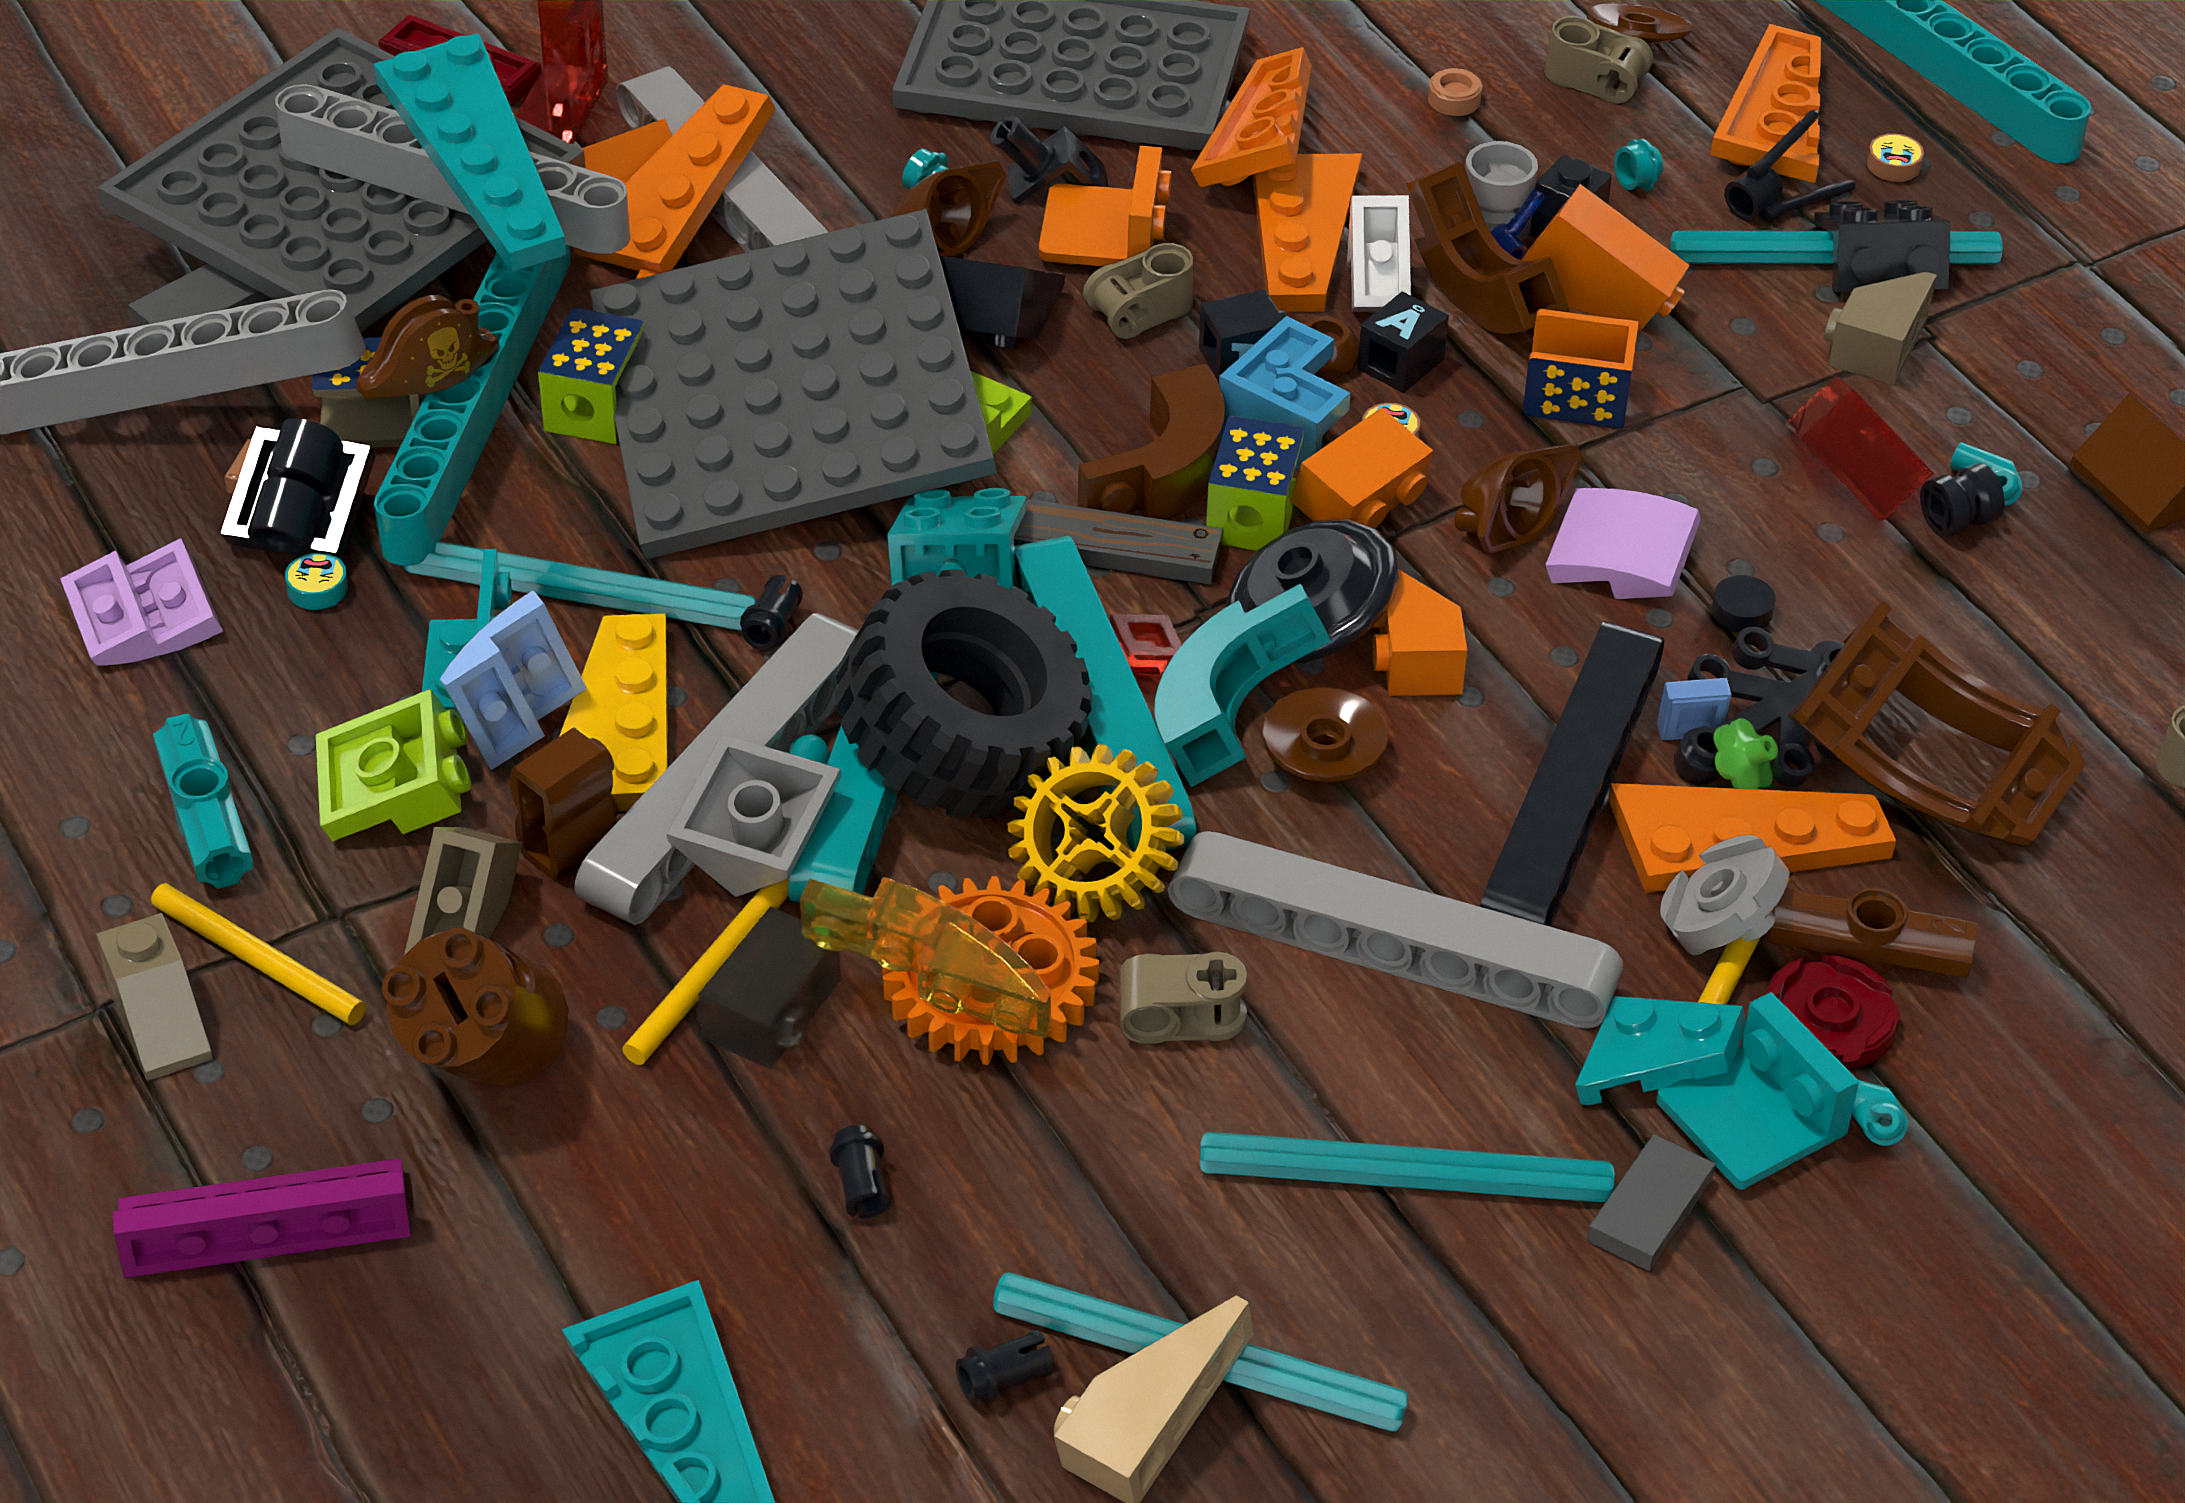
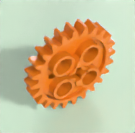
[881,876,1099,1065]

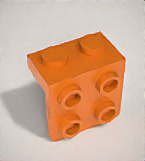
[1039,146,1172,266]

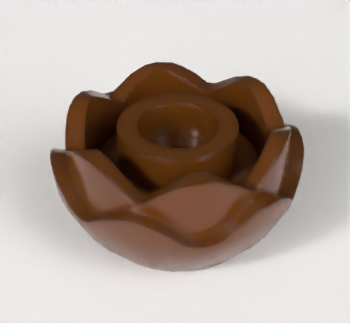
[1304,317,1359,381]

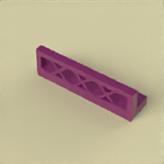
[113,1158,411,1278]

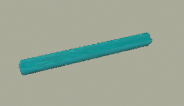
[1669,230,2003,265]
[404,541,757,631]
[1199,1132,1615,1203]
[993,1272,1409,1432]

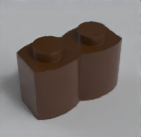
[510,727,618,881]

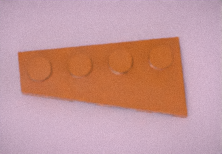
[1710,24,1821,183]
[1191,47,1312,188]
[572,84,776,273]
[1252,153,1362,312]
[1608,783,1896,893]

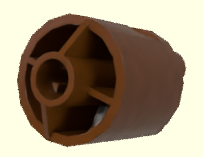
[382,928,569,1088]

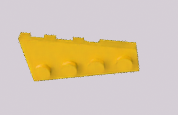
[559,613,668,811]

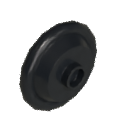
[1226,519,1399,663]

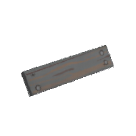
[1014,499,1223,584]

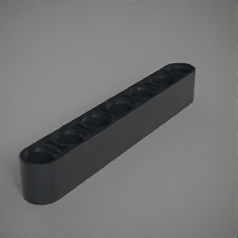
[1480,621,1665,927]

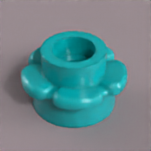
[1614,139,1663,192]
[901,148,949,190]

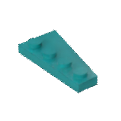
[561,1280,775,1503]

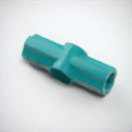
[153,713,253,889]

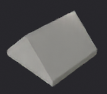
[667,733,842,897]

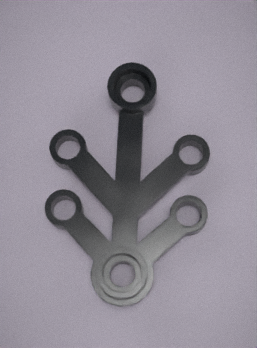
[1673,627,1845,788]

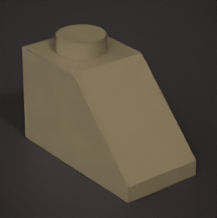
[1824,272,1937,385]
[404,827,523,955]
[96,913,213,1081]

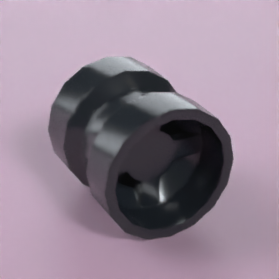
[1920,463,2005,537]

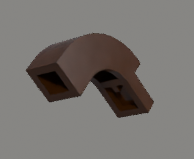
[1406,161,1570,334]
[1078,363,1225,520]

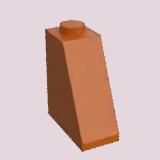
[1521,184,1690,330]

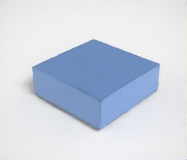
[1657,678,1732,740]

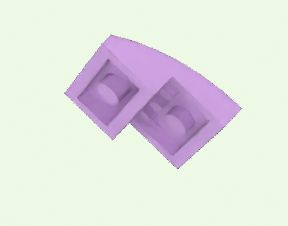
[1545,488,1701,599]
[60,538,223,666]

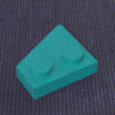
[1575,996,1746,1105]

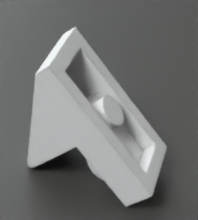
[1347,195,1411,312]

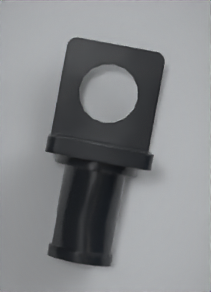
[990,115,1107,203]

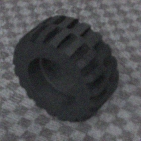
[834,570,1092,819]

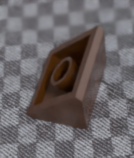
[2070,393,2185,534]

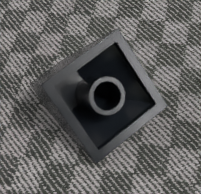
[939,256,1066,348]

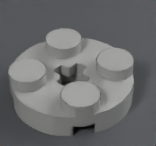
[1660,835,1790,955]

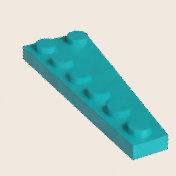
[373,33,566,272]

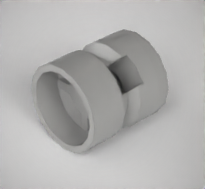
[1465,141,1538,248]

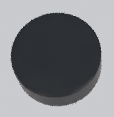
[1712,575,1776,632]

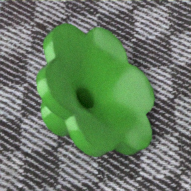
[1714,718,1778,790]

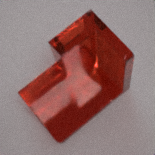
[515,0,609,144]
[1785,376,1934,521]

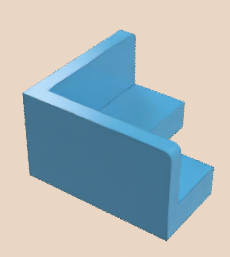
[1219,316,1351,470]

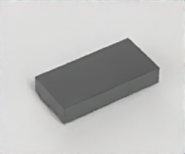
[1587,1134,1716,1272]

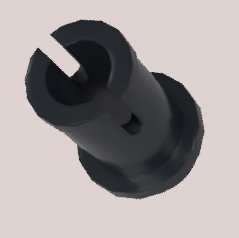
[740,575,803,650]
[829,1125,890,1219]
[955,1330,1054,1403]

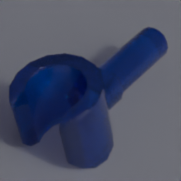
[1490,188,1546,260]

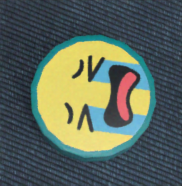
[285,553,348,610]

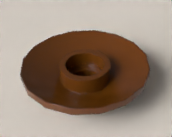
[1587,3,1692,52]
[1262,687,1389,782]

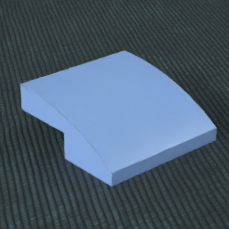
[440,590,587,770]

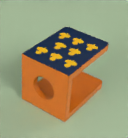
[1523,309,1639,428]

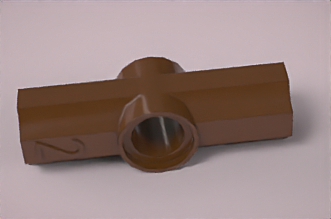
[1768,888,1978,978]

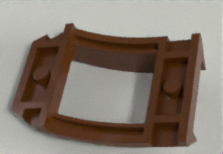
[1787,600,2086,847]

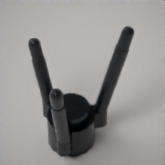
[1724,110,1856,222]

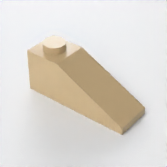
[1054,1295,1254,1503]

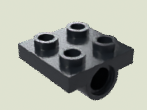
[221,418,376,561]

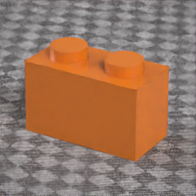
[1290,407,1433,528]

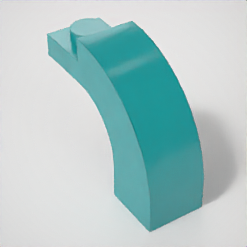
[1155,584,1331,787]

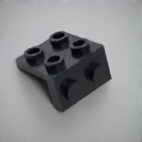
[1814,200,1950,292]

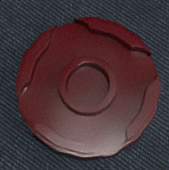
[1766,955,1900,1070]

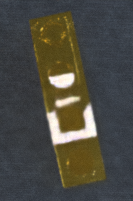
[800,877,1051,1039]

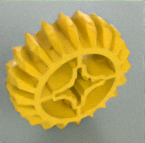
[1007,744,1185,922]

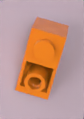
[1372,569,1467,696]

